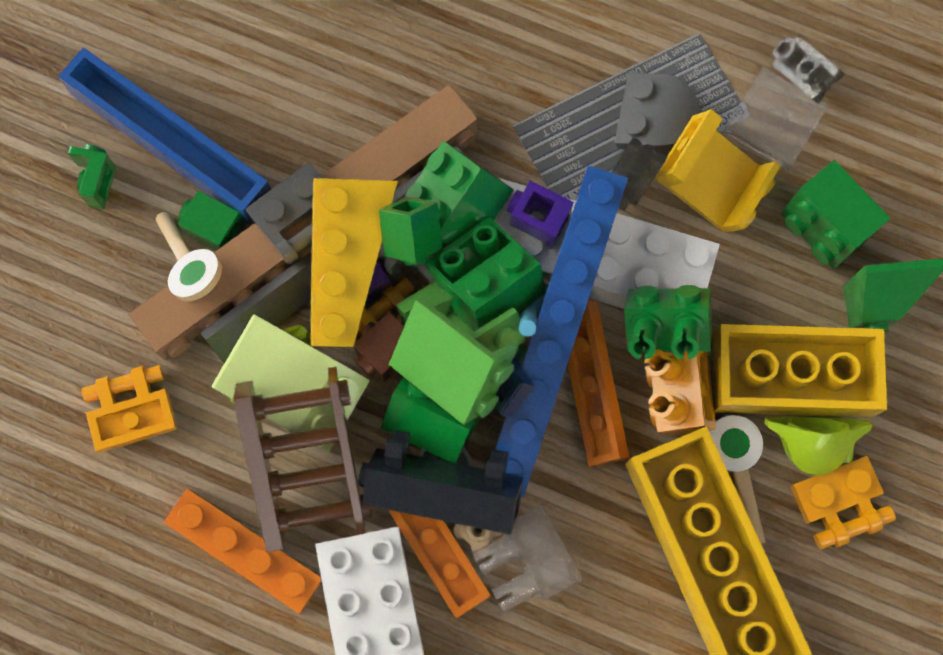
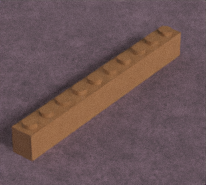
[128,85,478,360]

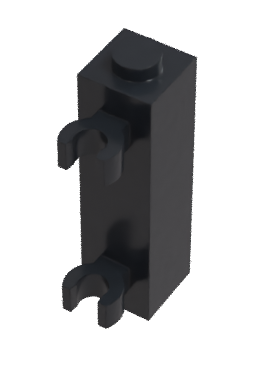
[358,429,524,535]

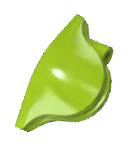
[764,416,873,475]

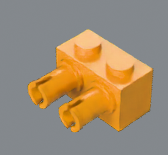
[644,350,716,436]

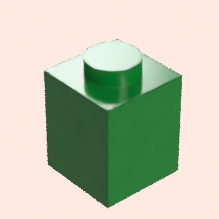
[177,190,245,251]
[379,197,443,265]

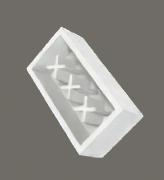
[315,527,425,655]

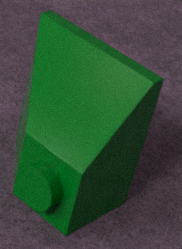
[843,258,943,333]

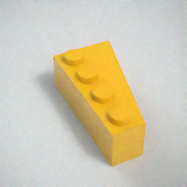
[310,178,398,347]

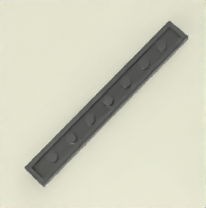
[200,146,463,364]

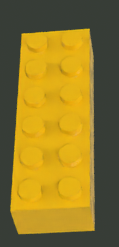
[625,426,812,655]

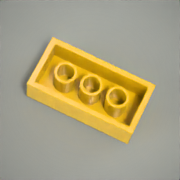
[712,324,887,418]

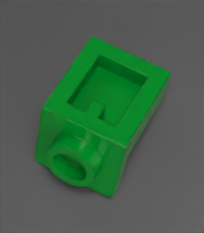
[68,144,117,210]

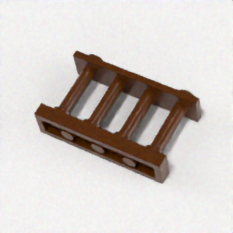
[233,366,372,552]

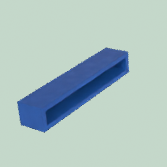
[58,47,271,226]

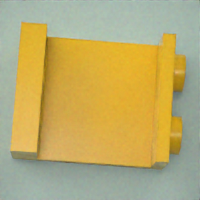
[654,109,781,233]

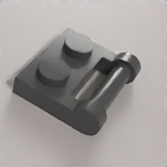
[245,162,322,265]

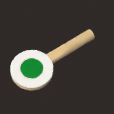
[156,212,222,301]
[709,415,766,543]

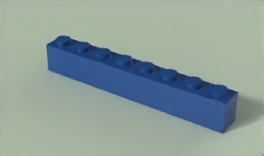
[496,165,628,497]

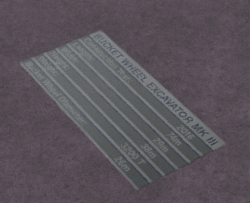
[513,33,749,201]

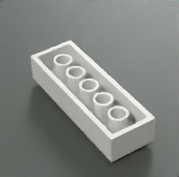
[494,178,720,309]

